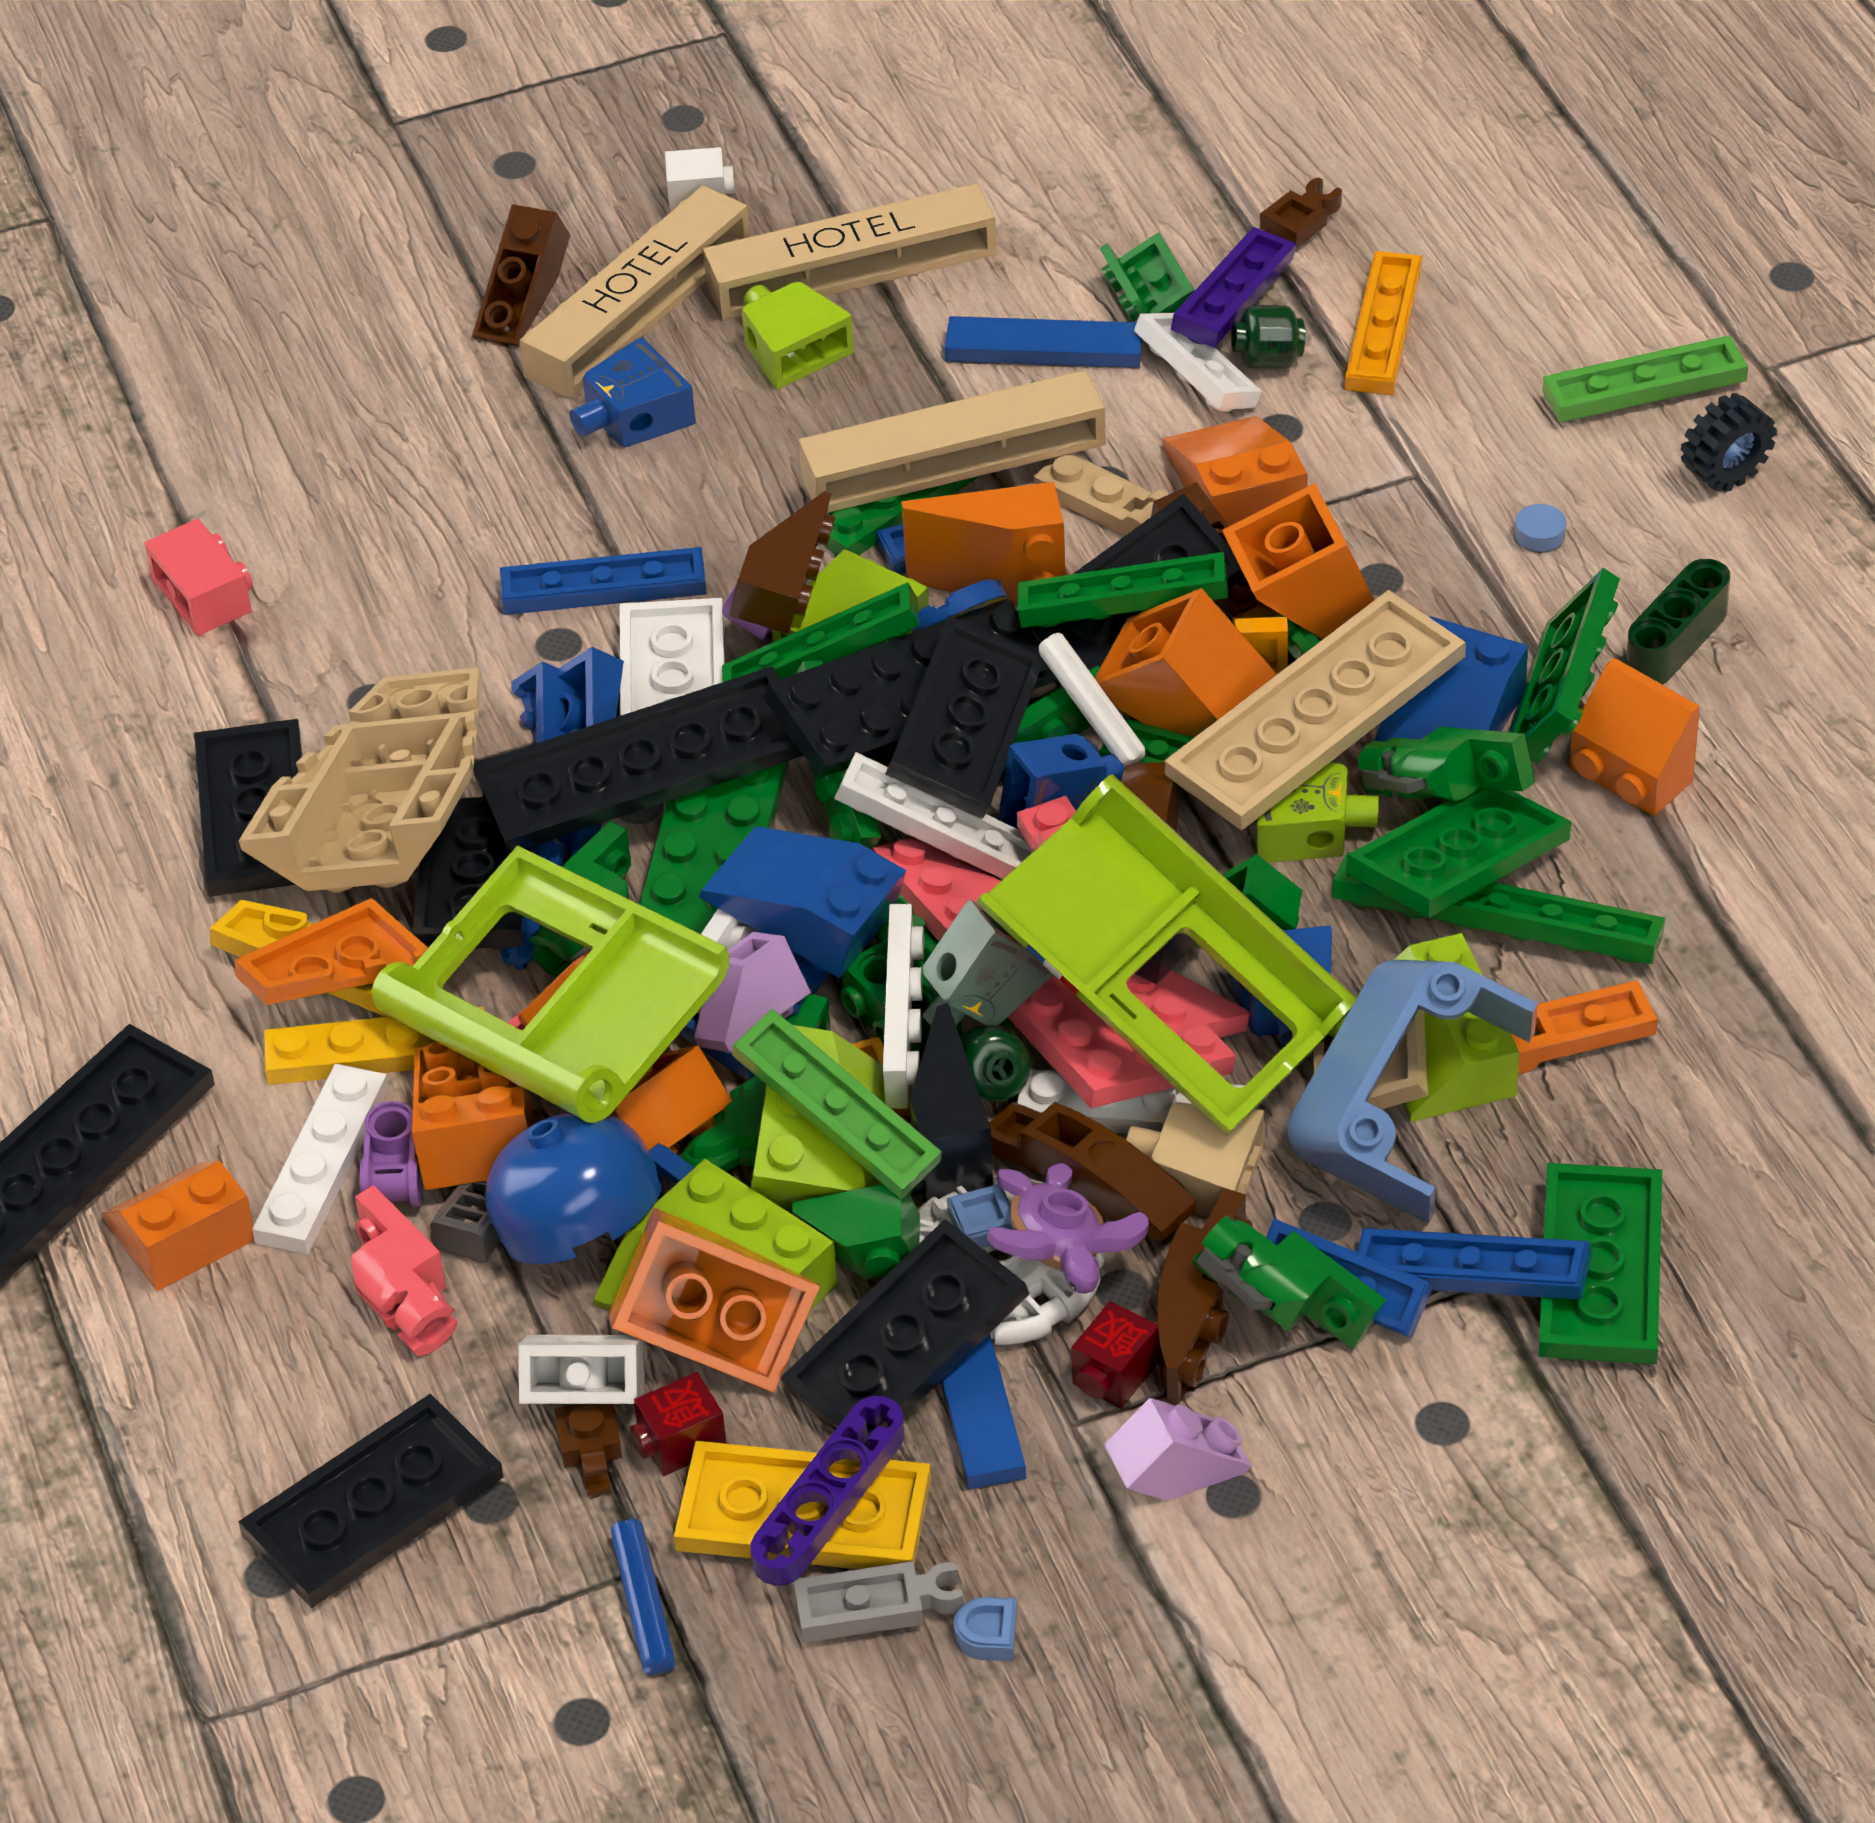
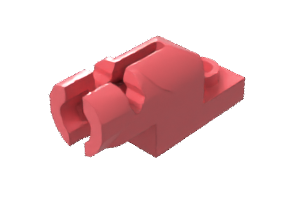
[351,1185,458,1356]

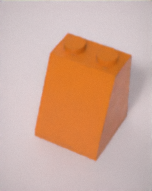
[1222,483,1374,640]
[1095,588,1277,737]

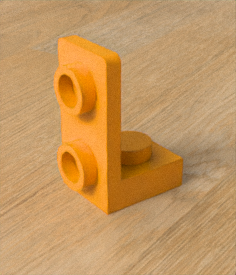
[1232,604,1288,674]

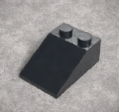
[910,1004,994,1203]

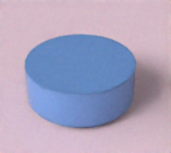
[1515,504,1566,552]

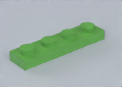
[1542,335,1748,423]
[732,1008,942,1200]

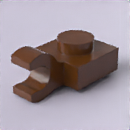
[554,1404,623,1497]

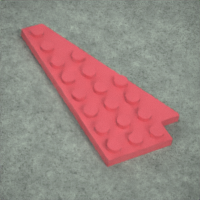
[871,838,1250,1108]

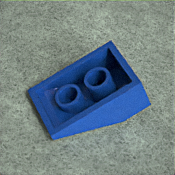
[1374,616,1528,741]
[699,826,907,978]

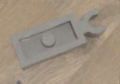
[793,1561,964,1643]

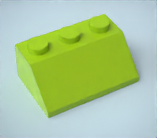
[1356,933,1519,1122]

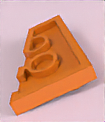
[235,898,428,1005]

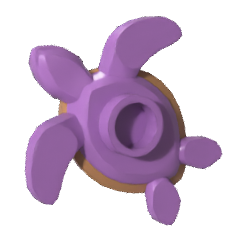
[987,1163,1149,1294]

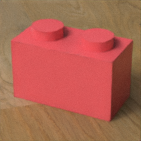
[144,518,253,636]

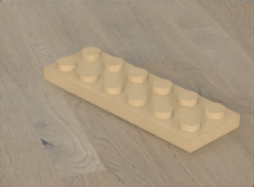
[1164,590,1466,831]

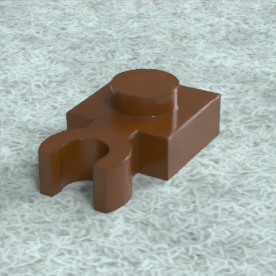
[1260,177,1342,248]

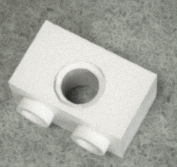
[518,1335,645,1404]

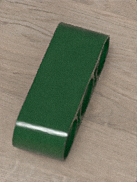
[1626,559,1730,685]

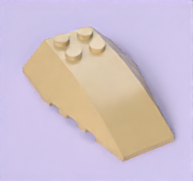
[239,667,482,893]

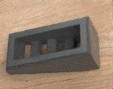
[430,1180,500,1263]

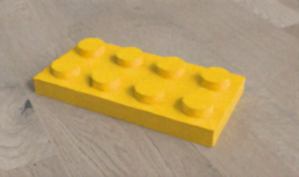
[674,1441,931,1569]

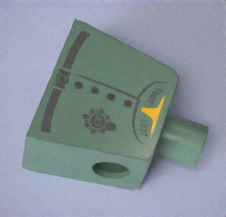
[923,899,1053,1026]

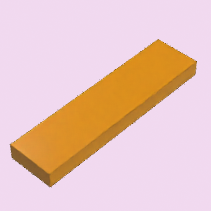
[1345,251,1423,395]

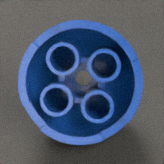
[485,1112,662,1264]

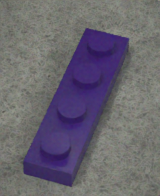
[1170,227,1296,348]

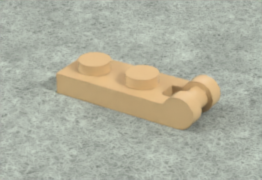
[1033,453,1169,536]

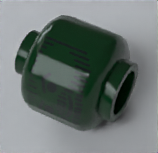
[1231,305,1306,369]
[960,1025,1031,1102]

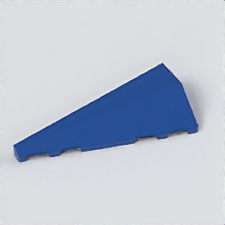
[511,647,624,858]

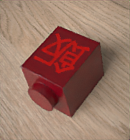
[1071,1301,1159,1409]
[630,1372,727,1477]

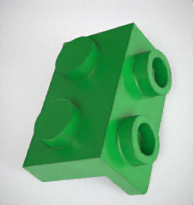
[1099,232,1195,322]

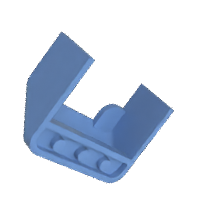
[1287,960,1538,1224]

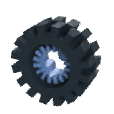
[1680,393,1777,492]

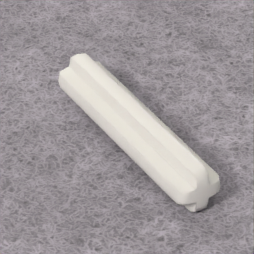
[1039,633,1145,768]

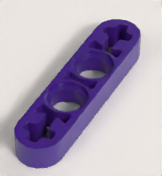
[751,1396,905,1586]

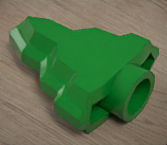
[680,1076,766,1172]

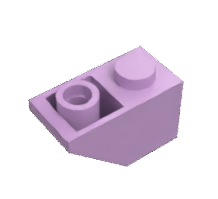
[694,932,811,1053]
[1104,1398,1252,1501]

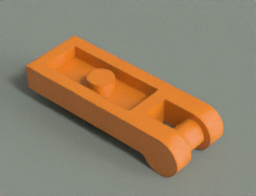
[1511,980,1658,1074]

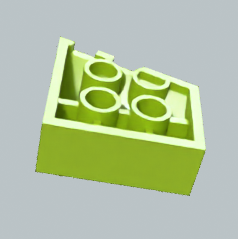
[750,1025,913,1211]
[593,1159,838,1312]

